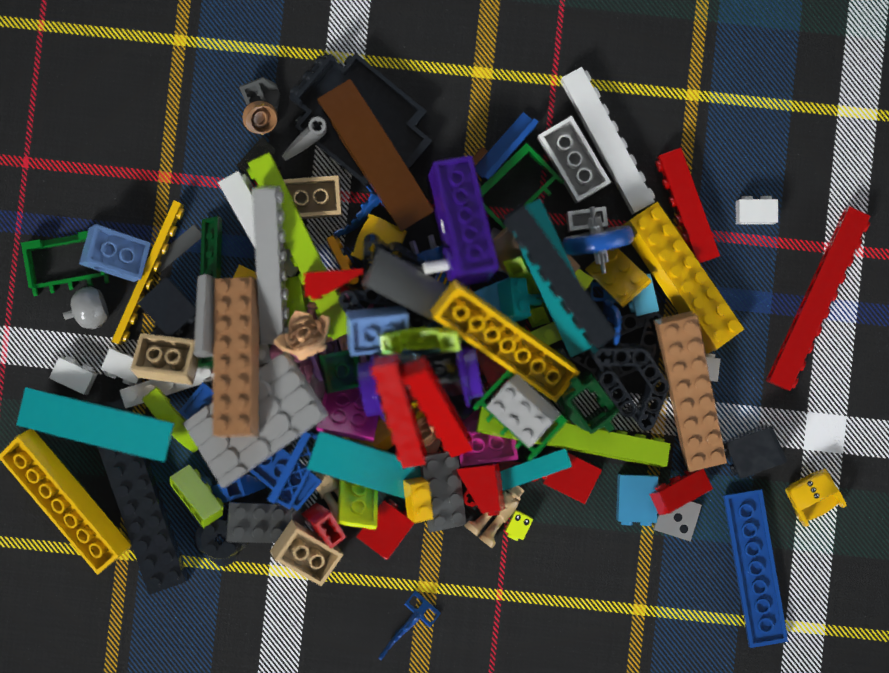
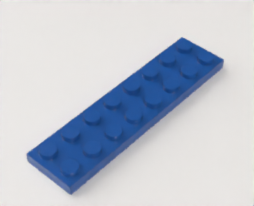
[179,382,323,511]
[723,489,788,648]

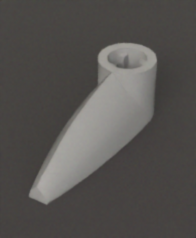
[282,117,327,161]

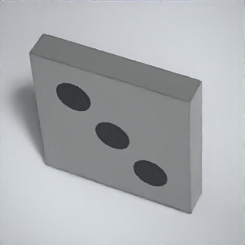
[653,501,702,542]

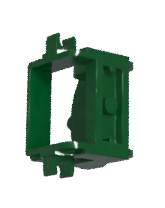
[557,368,620,434]

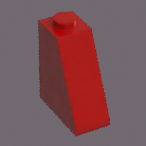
[457,463,505,516]
[301,502,346,549]

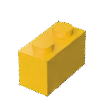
[403,477,433,523]

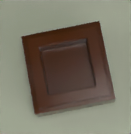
[472,147,488,167]

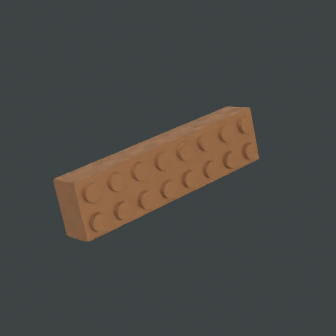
[213,277,259,438]
[654,311,727,472]

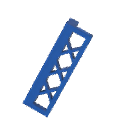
[475,112,539,182]
[268,430,317,509]

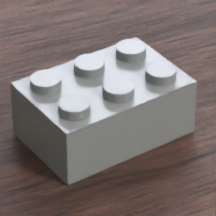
[486,374,560,448]

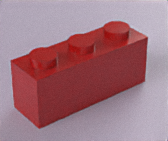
[649,469,713,515]

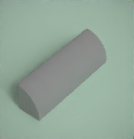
[194,274,216,358]

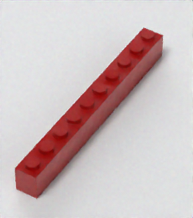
[766,206,870,391]

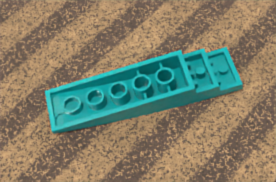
[512,199,593,357]
[16,387,175,462]
[307,431,421,499]

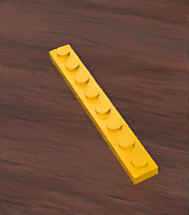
[112,200,185,345]

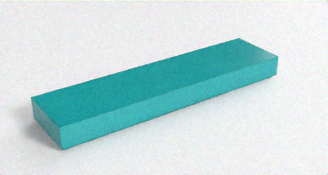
[500,448,572,491]

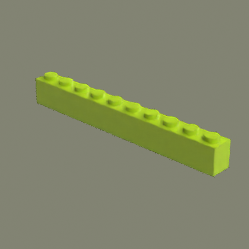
[247,153,347,340]
[475,405,670,468]

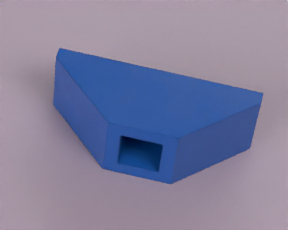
[210,474,267,503]

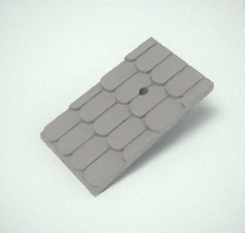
[183,352,329,488]

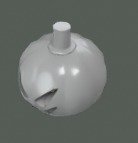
[63,287,109,330]

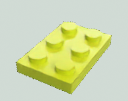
[337,479,378,529]

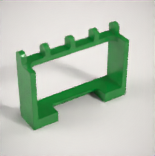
[480,143,564,230]
[21,231,110,296]
[473,370,568,461]

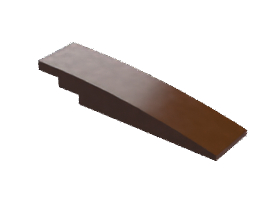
[317,79,434,232]

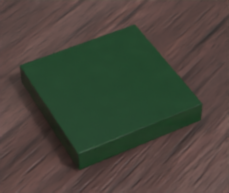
[319,350,360,394]

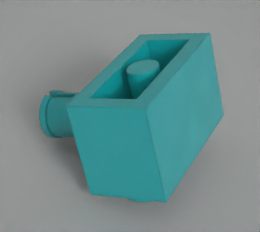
[497,278,543,322]

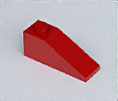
[304,269,365,300]

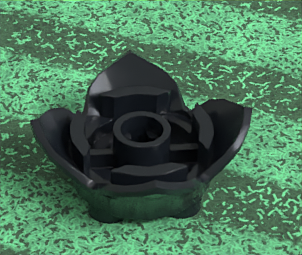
[193,508,249,567]

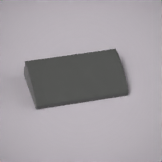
[362,249,447,321]

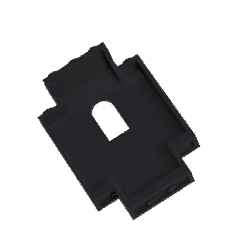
[289,53,433,187]

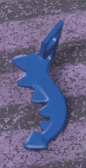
[333,184,384,238]
[590,282,621,345]
[378,590,441,660]

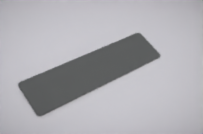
[158,225,202,272]

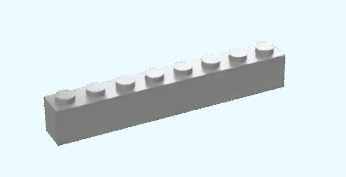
[252,186,290,344]

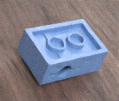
[79,224,151,282]
[346,306,409,356]

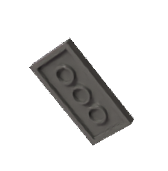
[420,451,466,532]
[226,502,306,543]

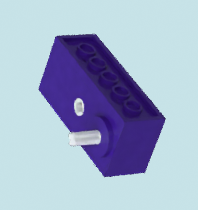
[422,155,499,286]

